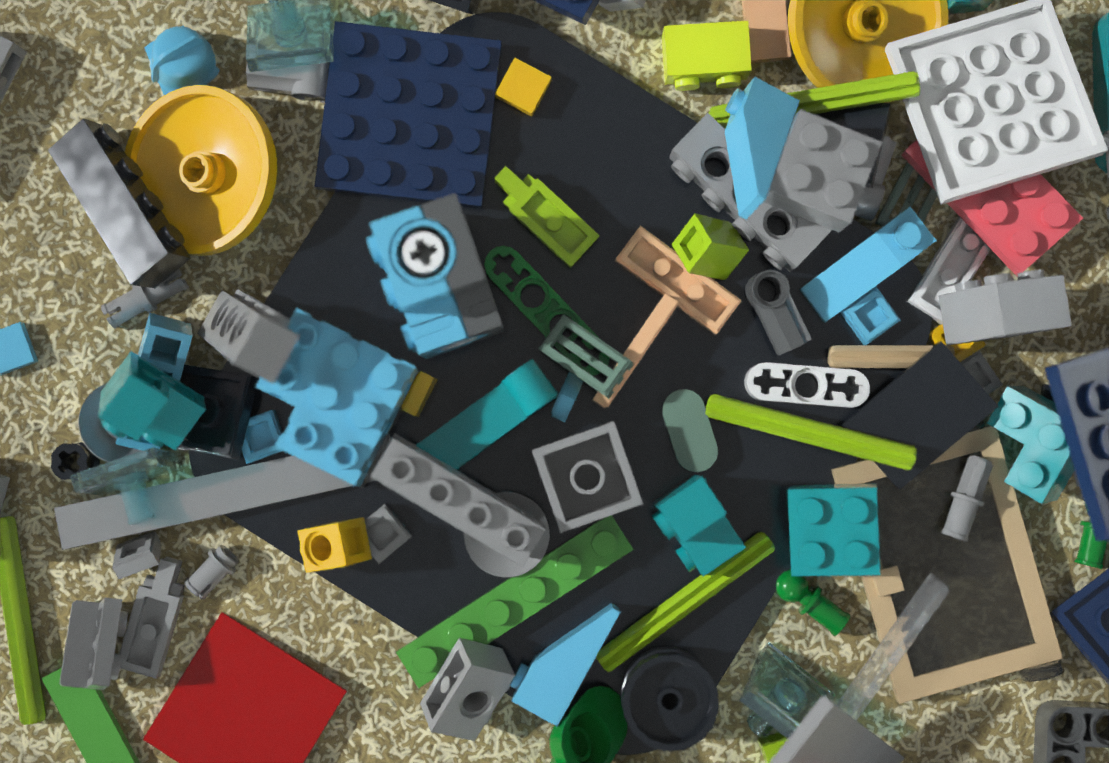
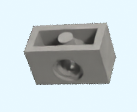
[420,638,515,741]

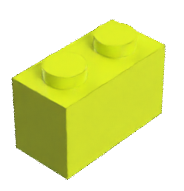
[662,21,752,91]

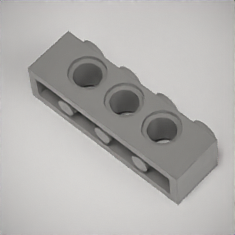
[669,113,832,272]
[197,289,300,384]
[370,433,546,567]

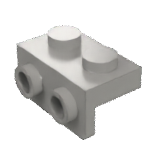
[59,597,128,690]

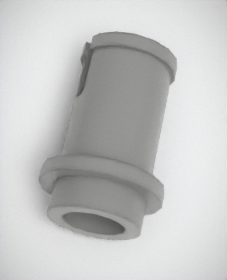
[184,545,239,600]

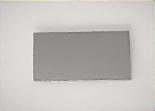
[769,695,904,763]

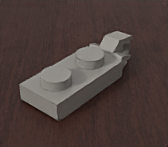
[119,556,185,679]

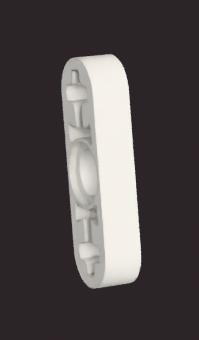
[744,362,870,408]

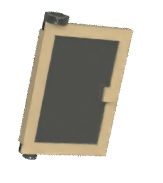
[831,419,1065,704]

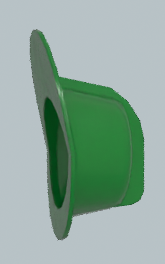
[549,686,628,763]

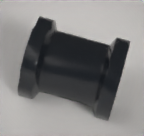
[51,442,100,480]

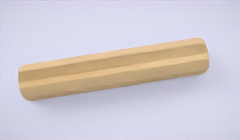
[828,345,955,368]

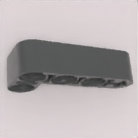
[1033,700,1109,763]

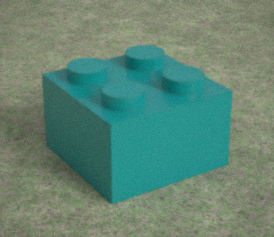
[788,483,880,576]

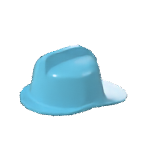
[144,26,220,95]

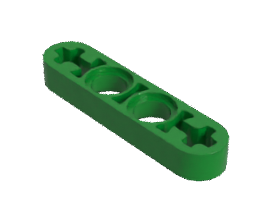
[485,246,610,376]

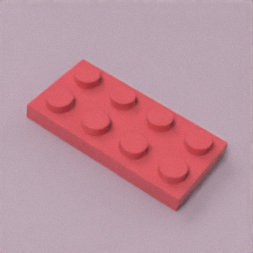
[901,140,1083,276]

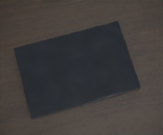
[841,341,999,490]

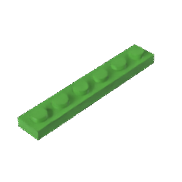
[396,515,634,688]

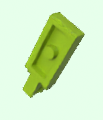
[494,166,599,268]

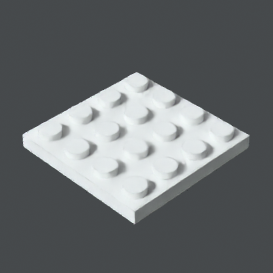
[884,0,1108,205]

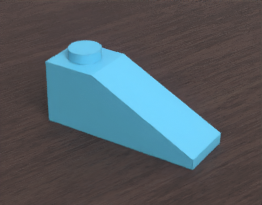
[725,77,799,220]
[799,207,937,323]
[116,313,193,454]
[510,603,620,726]

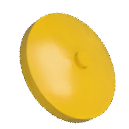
[788,0,949,103]
[124,85,277,256]

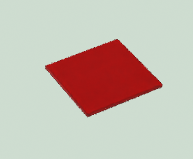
[143,612,348,763]

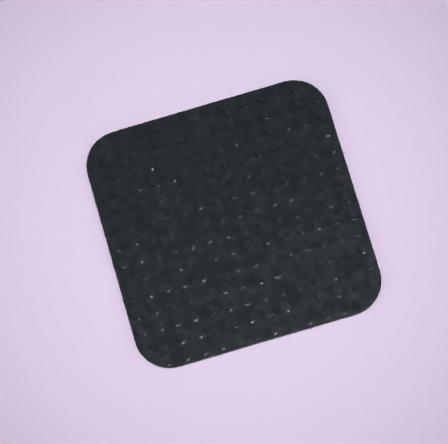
[189,12,932,755]

